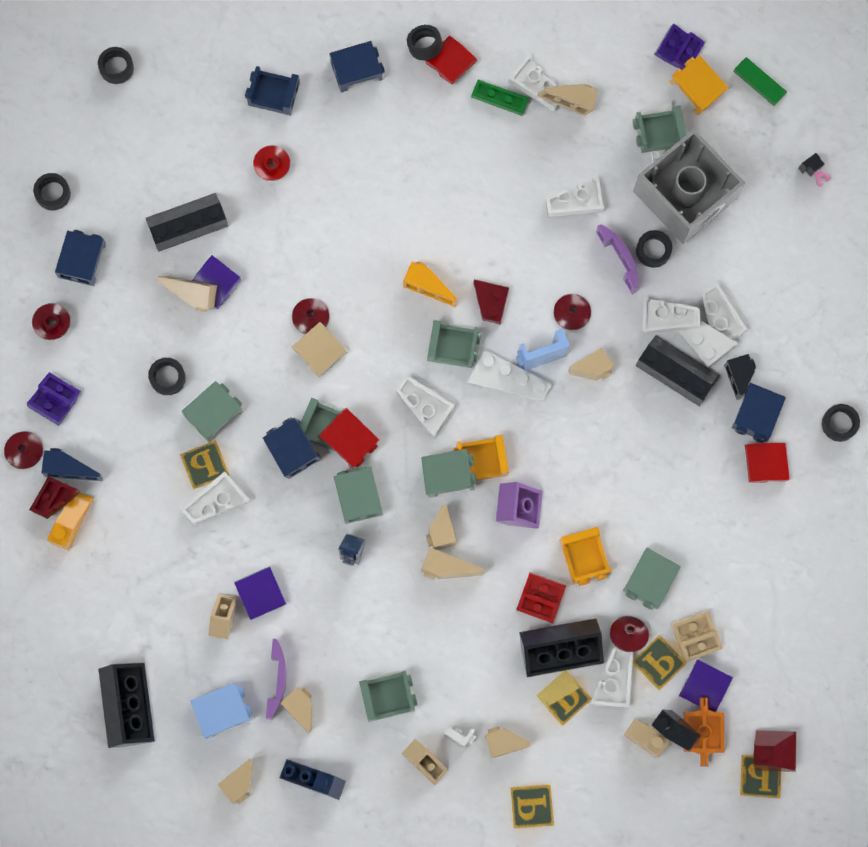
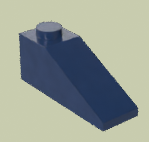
[41,448,103,481]

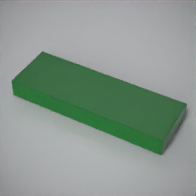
[733,57,787,106]
[471,79,529,116]

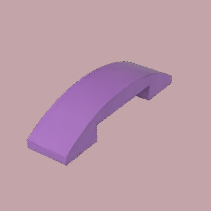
[596,224,638,295]
[266,639,287,720]

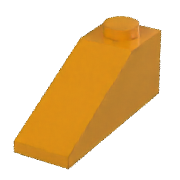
[403,261,457,307]
[47,493,93,551]

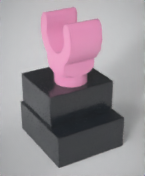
[798,153,830,187]

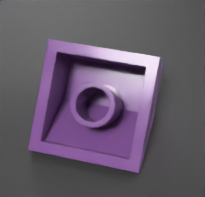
[496,482,542,529]

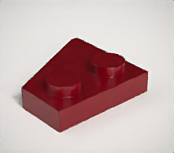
[473,279,509,325]
[29,476,80,519]

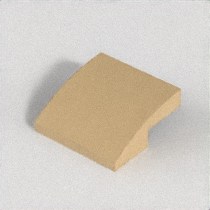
[292,322,347,377]
[670,610,723,662]

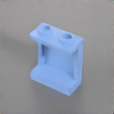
[516,328,570,371]
[190,682,253,739]

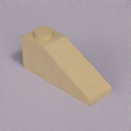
[537,84,598,116]
[157,276,217,312]
[421,547,485,580]

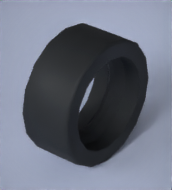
[406,24,443,61]
[97,47,134,84]
[33,173,71,211]
[636,230,673,268]
[148,358,186,395]
[821,404,860,442]

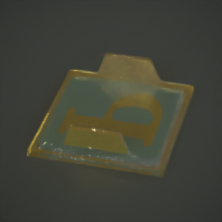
[180,440,229,489]
[633,635,687,690]
[536,670,591,726]
[740,755,781,798]
[511,785,554,828]

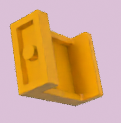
[669,55,729,116]
[453,435,509,480]
[559,527,612,586]

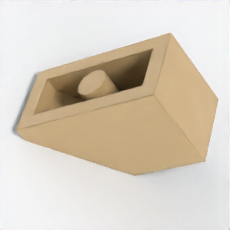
[568,348,614,381]
[426,504,457,550]
[208,594,238,639]
[281,687,312,734]
[624,719,670,758]
[485,726,531,758]
[402,739,448,785]
[218,759,254,805]

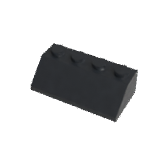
[145,193,229,252]
[636,335,720,407]
[519,618,604,677]
[98,663,155,748]

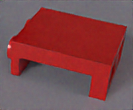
[317,408,379,468]

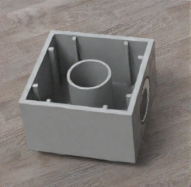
[633,129,745,244]

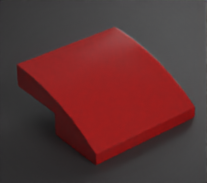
[425,36,477,85]
[745,443,790,483]
[516,572,566,624]

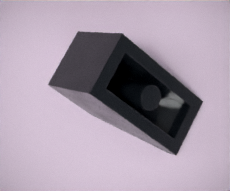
[724,354,756,400]
[652,709,701,751]

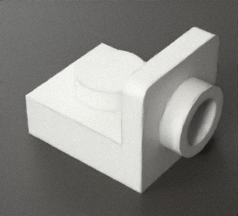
[444,727,476,748]

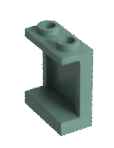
[633,105,687,153]
[427,320,481,368]
[181,381,243,442]
[300,397,340,451]
[421,449,477,498]
[333,466,383,524]
[623,547,681,610]
[359,670,418,722]

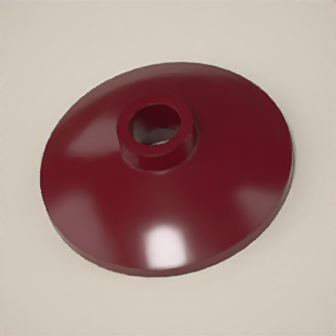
[553,294,591,330]
[292,298,330,334]
[32,303,70,340]
[4,431,43,469]
[610,616,649,652]

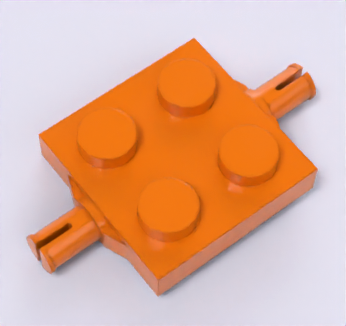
[683,698,725,767]

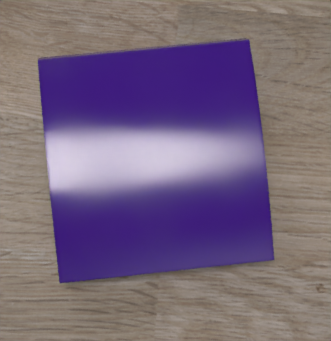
[654,23,705,70]
[192,255,241,310]
[27,372,81,426]
[234,566,286,620]
[679,659,733,712]

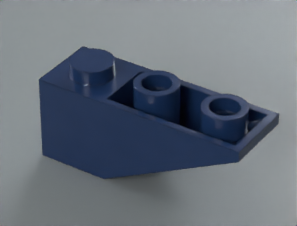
[338,534,366,566]
[279,759,346,800]

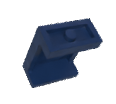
[329,41,385,93]
[245,66,300,116]
[55,230,106,286]
[731,382,786,443]
[262,417,322,479]

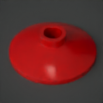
[253,145,290,181]

